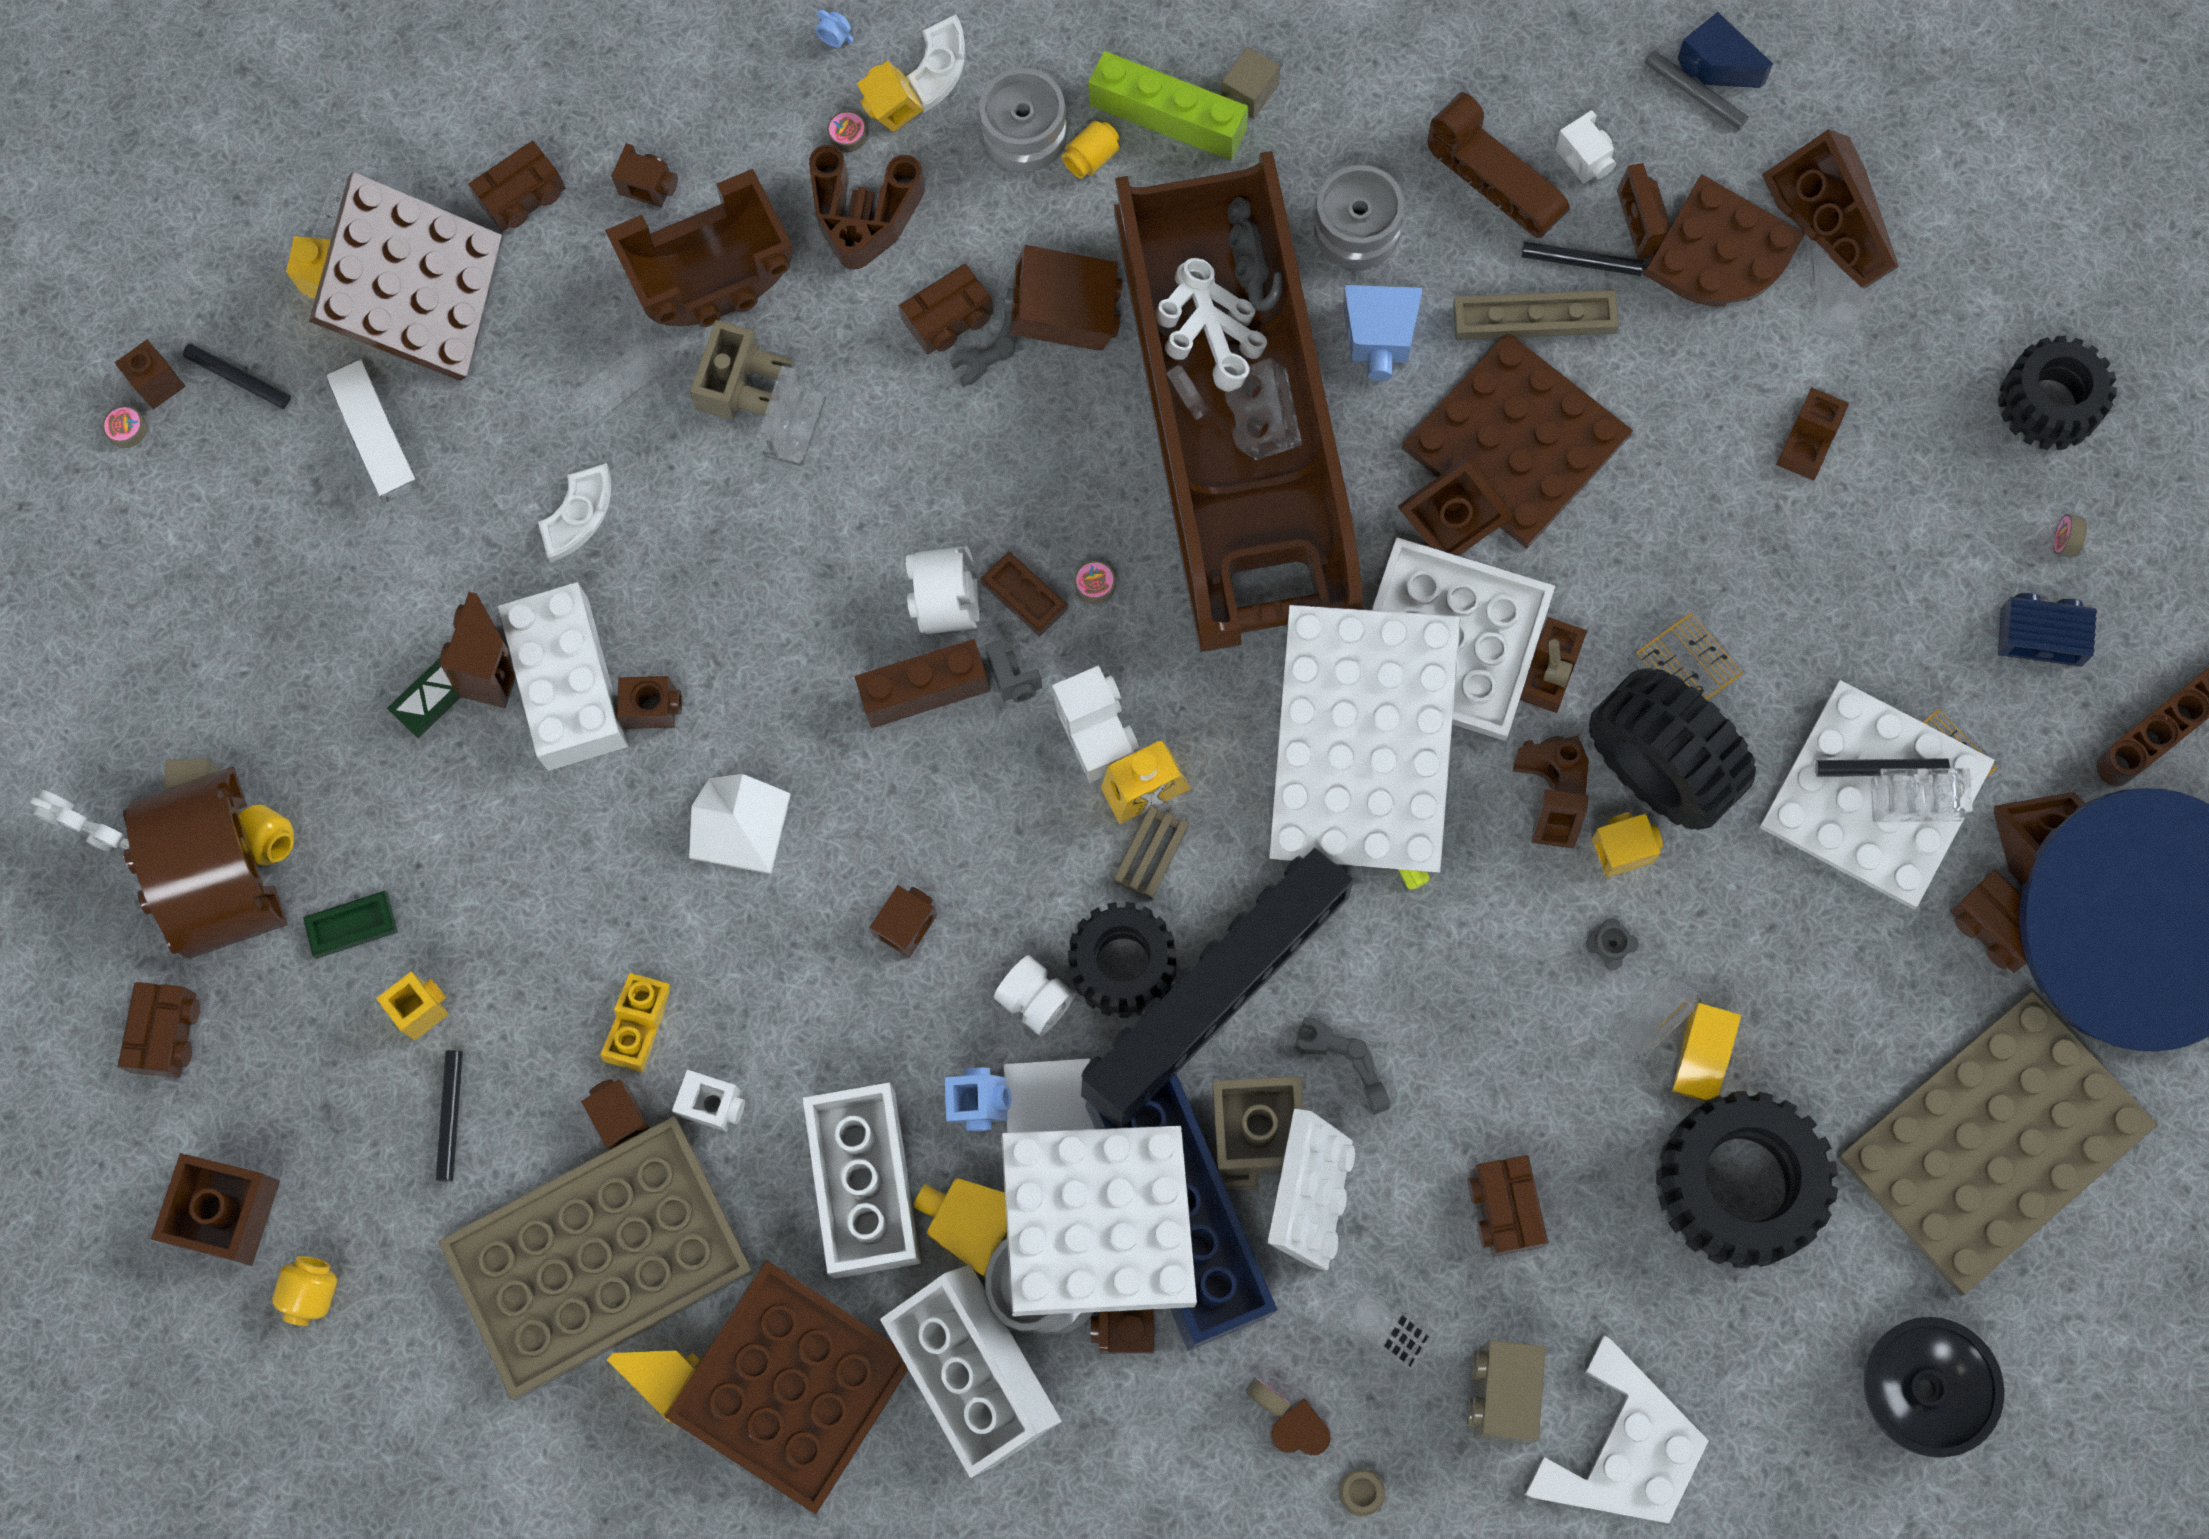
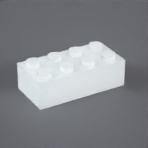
[498,582,628,771]
[803,1082,921,1279]
[880,1265,1062,1478]

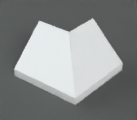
[689,774,791,874]

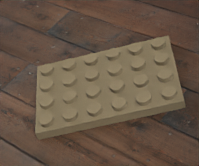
[1837,991,2158,1296]
[438,1116,754,1401]

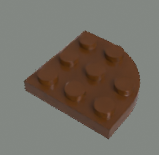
[1643,174,1805,306]

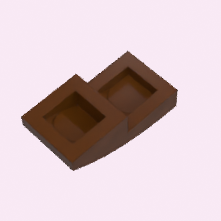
[1776,387,1849,481]
[1520,617,1587,713]

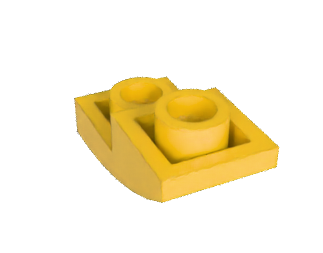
[600,972,671,1073]
[1672,1003,1741,1102]

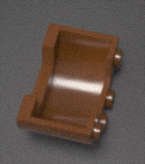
[605,169,793,327]
[123,767,287,959]

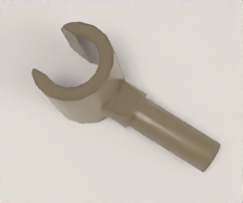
[1543,639,1573,688]

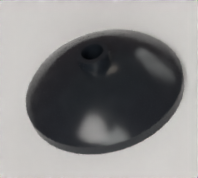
[1864,1317,2005,1458]

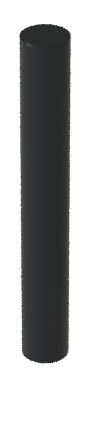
[1522,242,1644,276]
[183,343,291,409]
[1815,758,1950,777]
[435,1050,463,1181]

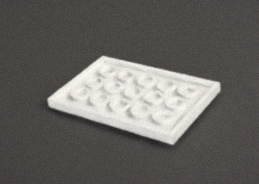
[1269,605,1461,873]

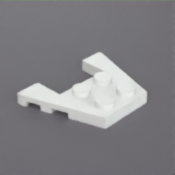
[1524,1336,1708,1524]

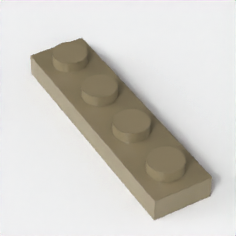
[1453,290,1619,340]

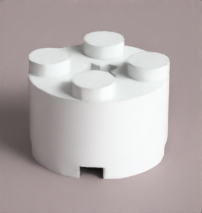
[906,546,980,634]

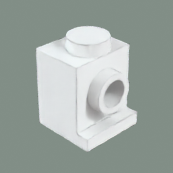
[1555,110,1616,184]
[672,1070,745,1132]

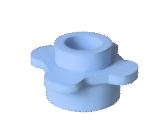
[815,10,853,48]

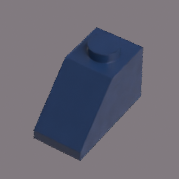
[1677,12,1773,88]

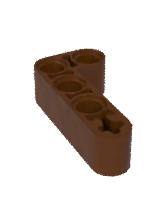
[1427,92,1570,238]

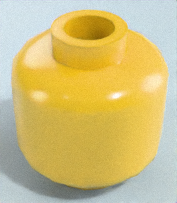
[239,804,294,866]
[272,1256,338,1326]

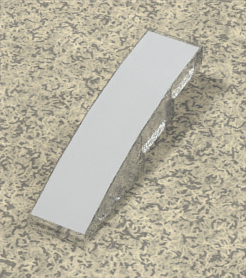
[325,357,420,505]

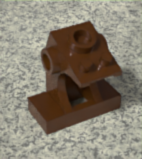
[1513,736,1589,849]

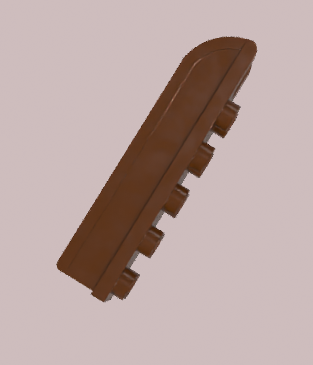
[1114,151,1363,652]

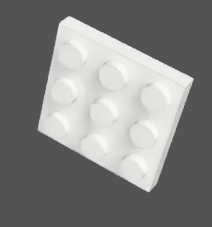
[1268,1109,1355,1270]

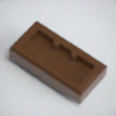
[980,551,1068,637]

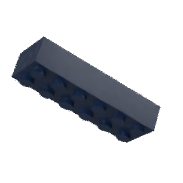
[1085,1074,1278,1351]

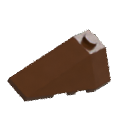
[1762,129,1899,289]

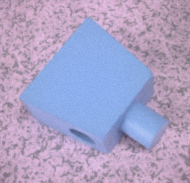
[1343,285,1422,381]

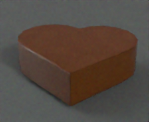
[1271,1399,1331,1456]

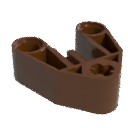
[809,145,925,269]

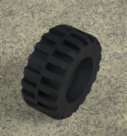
[1589,668,1756,830]
[1656,1091,1838,1268]

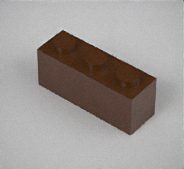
[854,639,990,728]

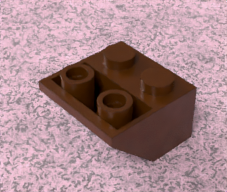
[440,592,516,709]

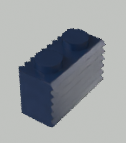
[1998,593,2097,667]

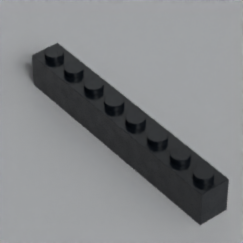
[1081,847,1354,1128]

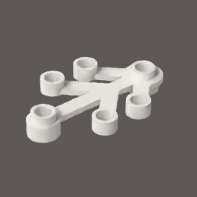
[1155,258,1267,392]
[30,790,129,858]

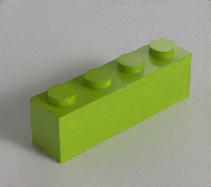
[1088,51,1248,161]

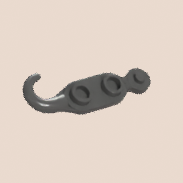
[1228,197,1283,312]

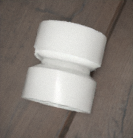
[994,955,1076,1037]

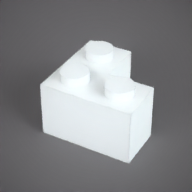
[1052,665,1139,783]

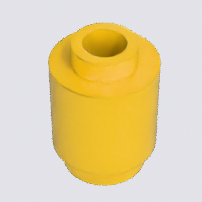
[1061,120,1119,179]

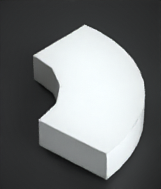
[906,15,965,113]
[538,463,611,563]

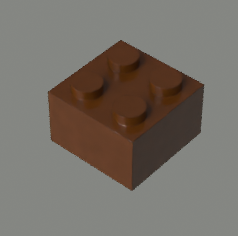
[151,1153,280,1266]

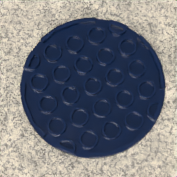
[2019,788,2209,1052]

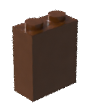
[1010,245,1122,350]

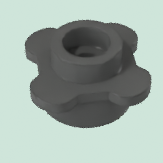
[1586,919,1639,970]

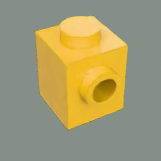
[856,61,924,132]
[1592,812,1663,878]
[376,971,449,1041]

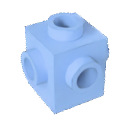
[945,1068,1011,1132]

